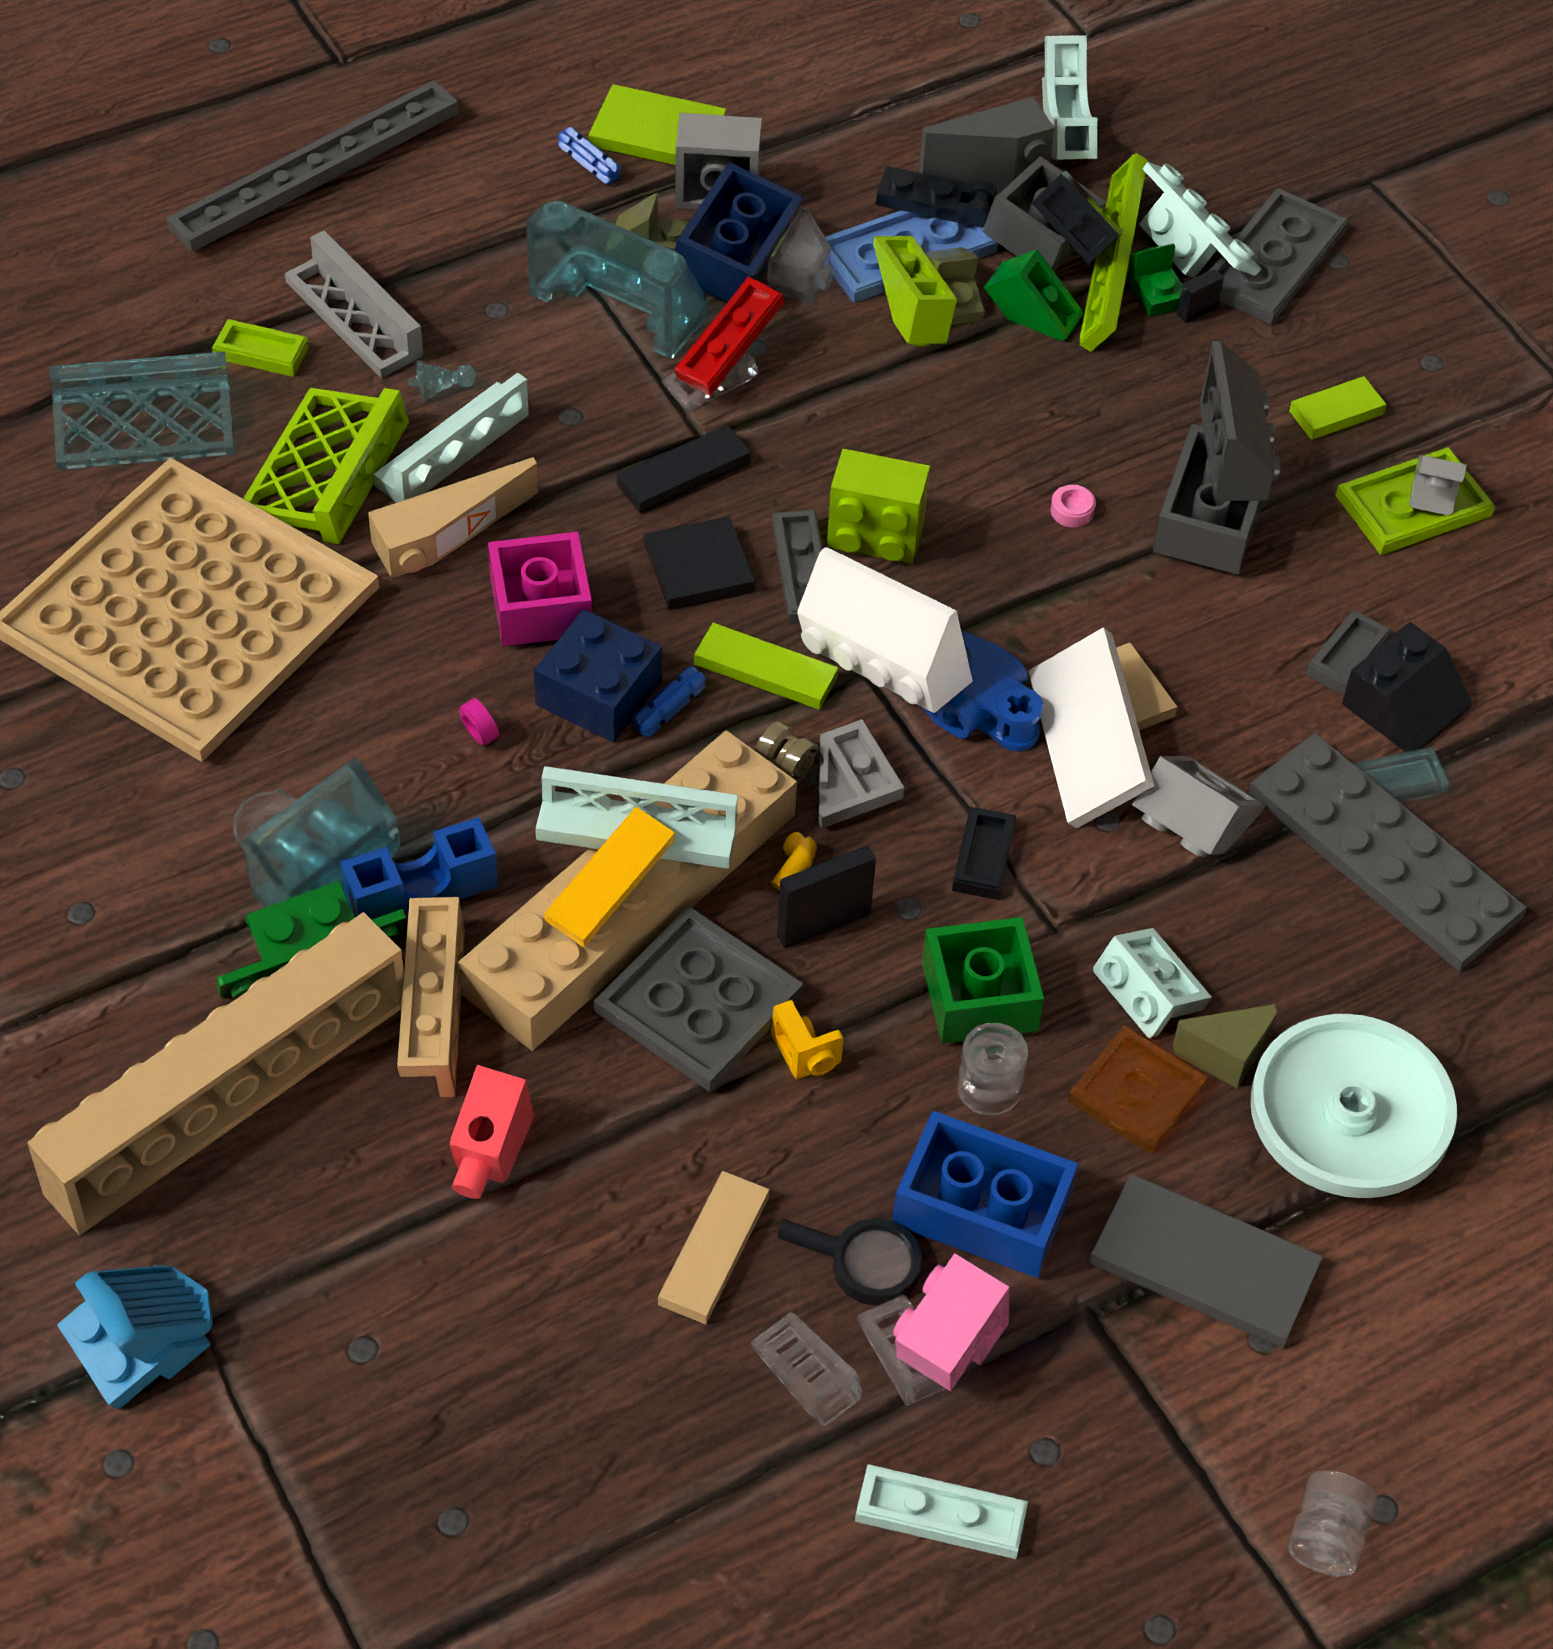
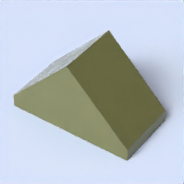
[1172,1004,1277,1088]

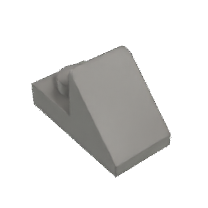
[1409,455,1467,515]

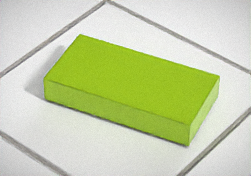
[212,319,309,377]
[1289,376,1387,440]

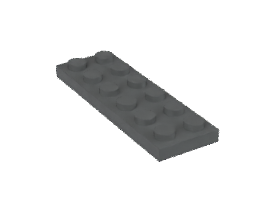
[1248,733,1527,972]

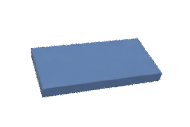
[814,210,998,303]

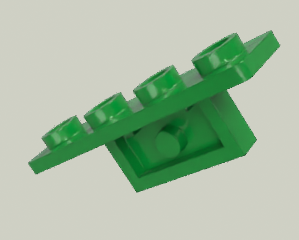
[216,881,407,999]

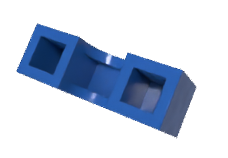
[340,817,498,920]

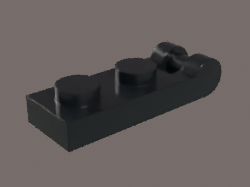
[876,166,997,226]

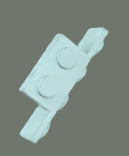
[1139,162,1261,278]

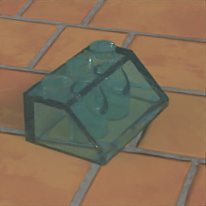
[243,758,400,907]

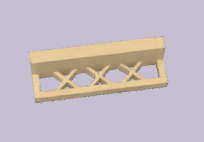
[397,897,465,1097]

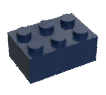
[669,162,803,302]

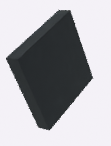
[644,516,755,610]
[777,846,876,948]

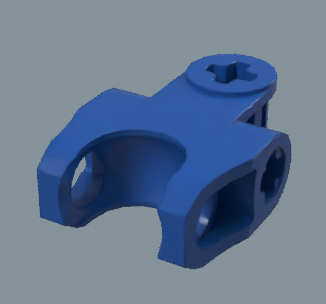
[920,631,1043,751]

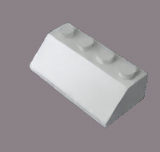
[797,547,973,713]

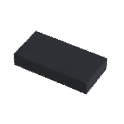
[952,806,1017,900]

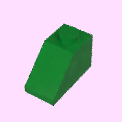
[984,249,1084,341]

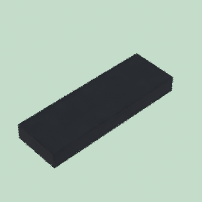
[617,425,751,513]

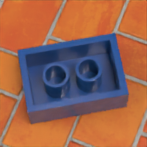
[892,1110,1079,1278]

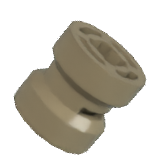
[755,721,820,784]

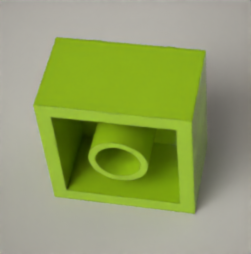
[827,449,930,564]

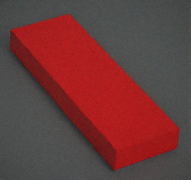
[674,276,785,396]

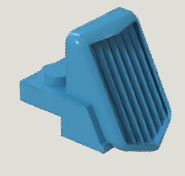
[57,1265,213,1410]

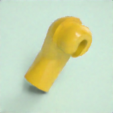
[771,832,817,891]

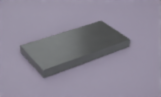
[1209,188,1349,325]
[1089,1174,1323,1348]

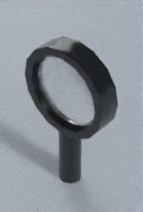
[777,1218,922,1306]

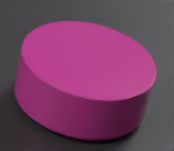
[459,698,500,746]

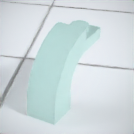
[1042,35,1097,160]

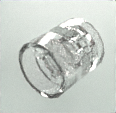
[957,1023,1028,1115]
[1287,1471,1377,1576]

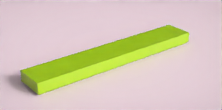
[1079,153,1148,352]

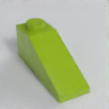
[873,236,957,347]

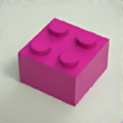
[488,532,592,647]

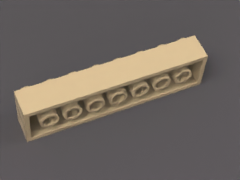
[458,730,797,1051]
[27,912,404,1236]

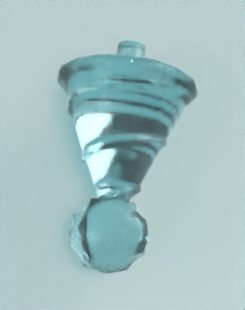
[408,360,478,403]

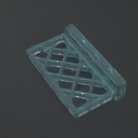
[49,352,235,470]

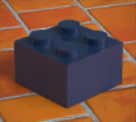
[534,609,662,743]

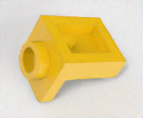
[771,1000,844,1080]

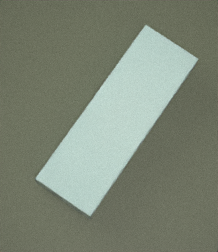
[855,1464,1028,1559]

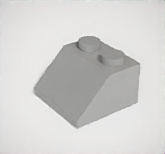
[1132,756,1266,857]

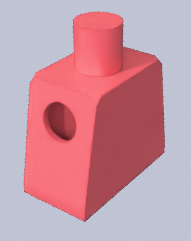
[450,1065,535,1199]

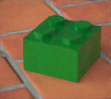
[922,917,1044,1044]

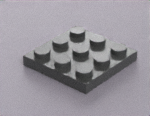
[594,906,804,1092]

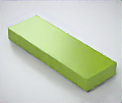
[694,623,838,710]

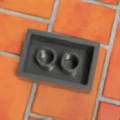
[1152,424,1277,574]

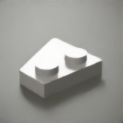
[819,719,904,828]

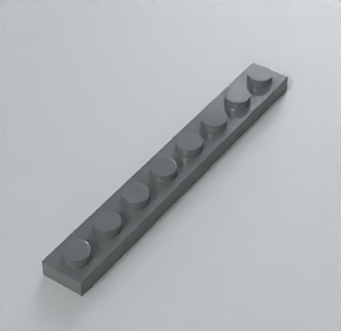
[167,80,459,252]

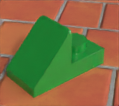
[1126,243,1182,317]

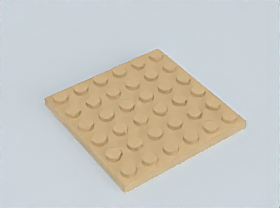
[0,457,380,762]

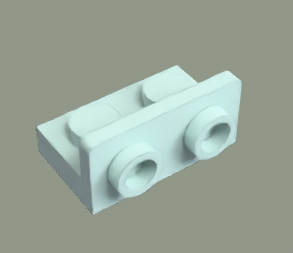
[1093,928,1212,1038]

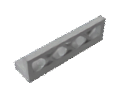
[285,231,423,379]

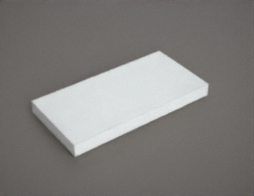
[1028,627,1154,828]

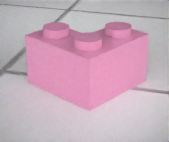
[893,1253,1009,1391]

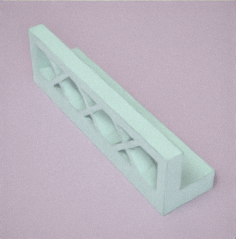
[373,373,529,503]
[536,766,738,869]

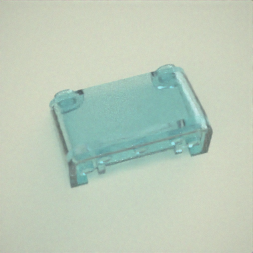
[527,201,708,359]

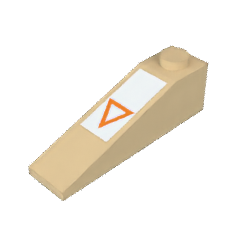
[368,457,538,579]

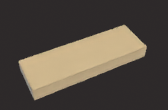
[658,1171,769,1324]

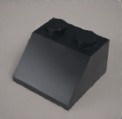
[1342,622,1472,757]

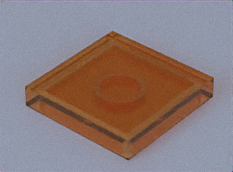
[1067,1025,1207,1154]

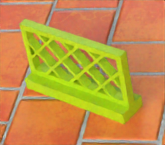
[243,388,409,544]

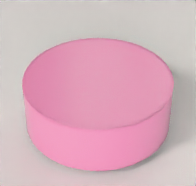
[1050,485,1096,528]

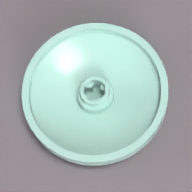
[1250,1014,1457,1198]

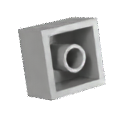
[675,113,762,210]

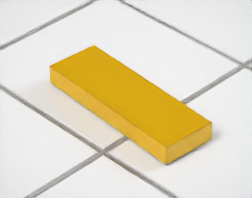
[544,806,675,948]

